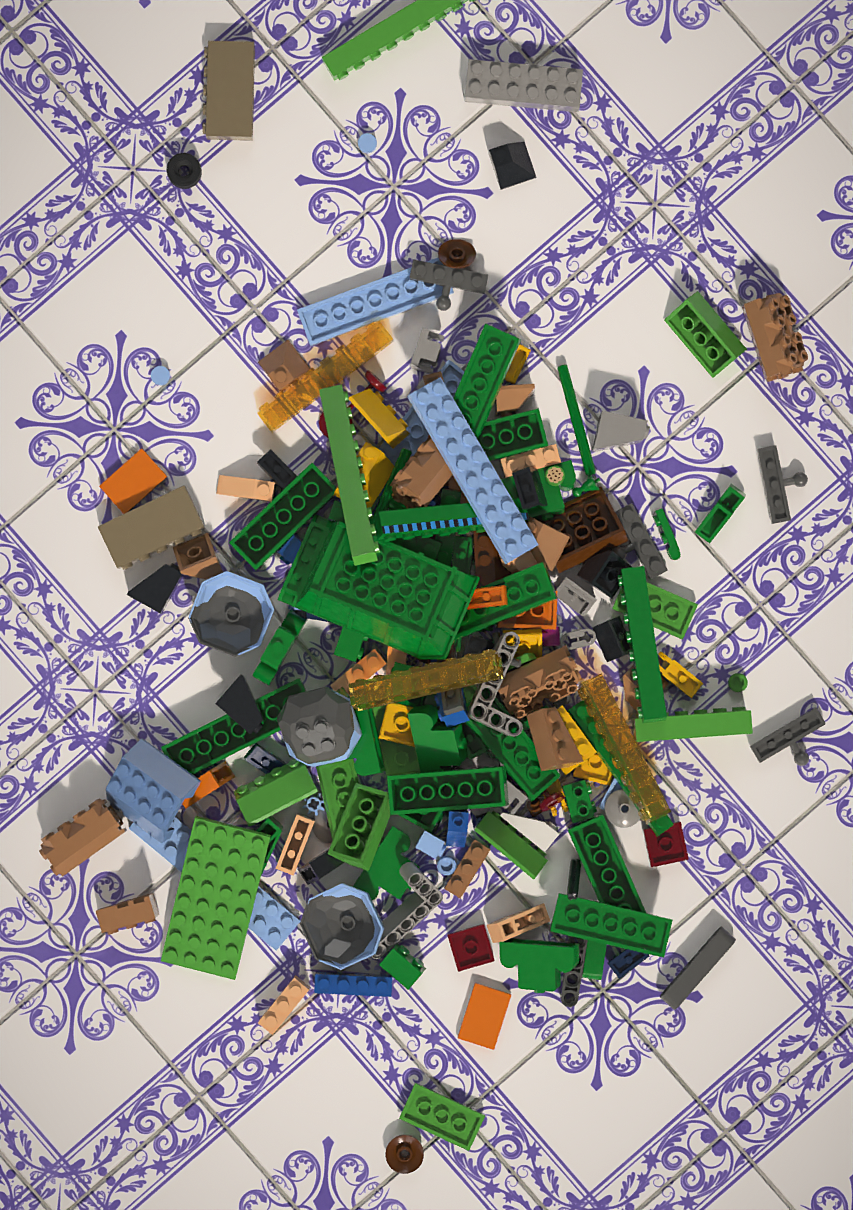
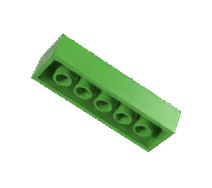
[632,706,753,742]

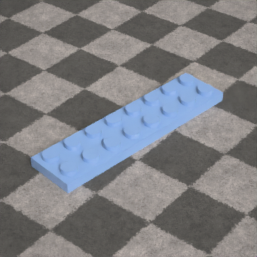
[297,258,454,346]

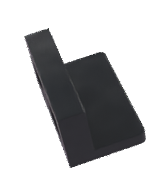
[257,449,297,490]
[512,467,548,510]
[592,616,631,662]

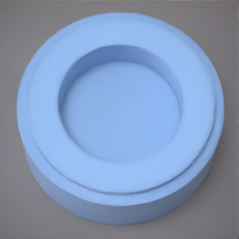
[358,133,377,154]
[151,366,170,386]
[437,856,456,875]

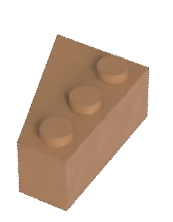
[527,707,584,771]
[96,893,159,935]

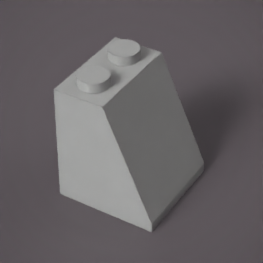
[592,410,650,452]

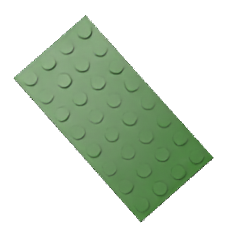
[161,816,271,980]

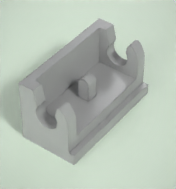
[555,577,597,617]

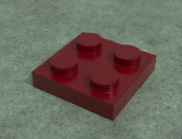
[643,822,689,867]
[447,923,495,972]

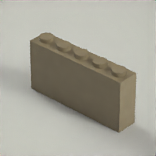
[202,41,255,141]
[98,485,205,570]

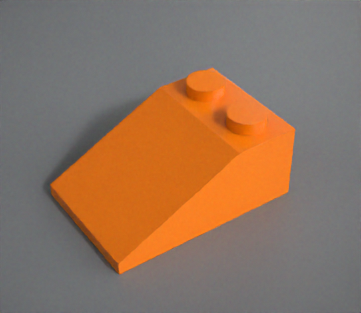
[496,591,557,630]

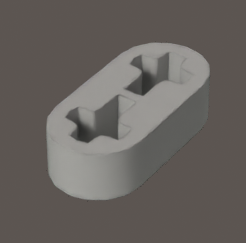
[560,629,596,650]

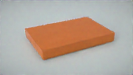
[99,448,167,514]
[457,983,512,1050]

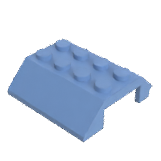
[106,739,201,843]

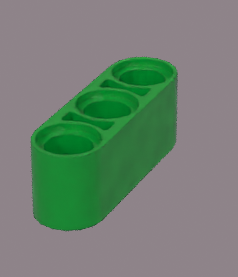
[582,940,607,980]

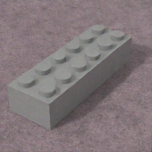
[465,59,583,112]

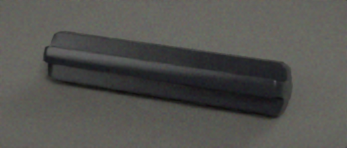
[567,859,581,900]

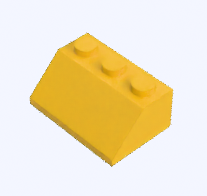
[348,388,410,449]
[334,442,394,507]
[557,705,597,776]

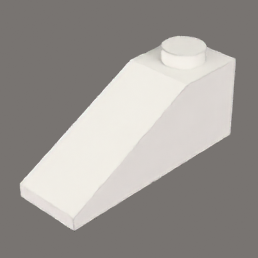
[499,812,559,852]

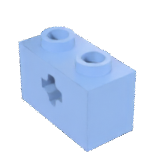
[415,830,446,859]

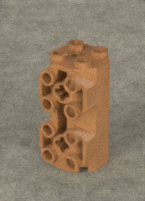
[742,293,808,382]
[390,435,453,509]
[493,645,582,719]
[39,799,127,877]

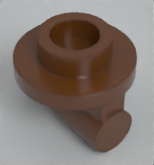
[527,796,544,818]

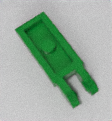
[652,508,681,560]

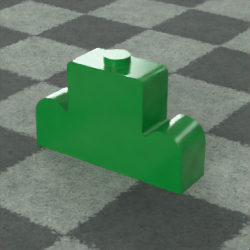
[501,460,576,521]
[252,610,308,686]
[342,696,386,776]
[408,705,468,772]
[352,825,420,900]
[499,938,579,993]

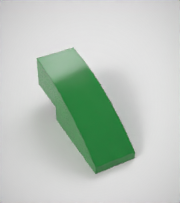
[695,483,746,544]

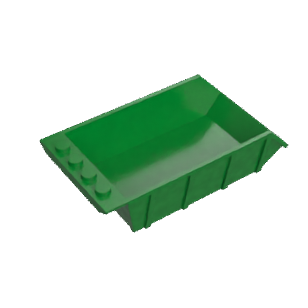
[277,514,480,659]

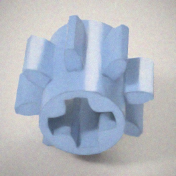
[302,793,325,816]

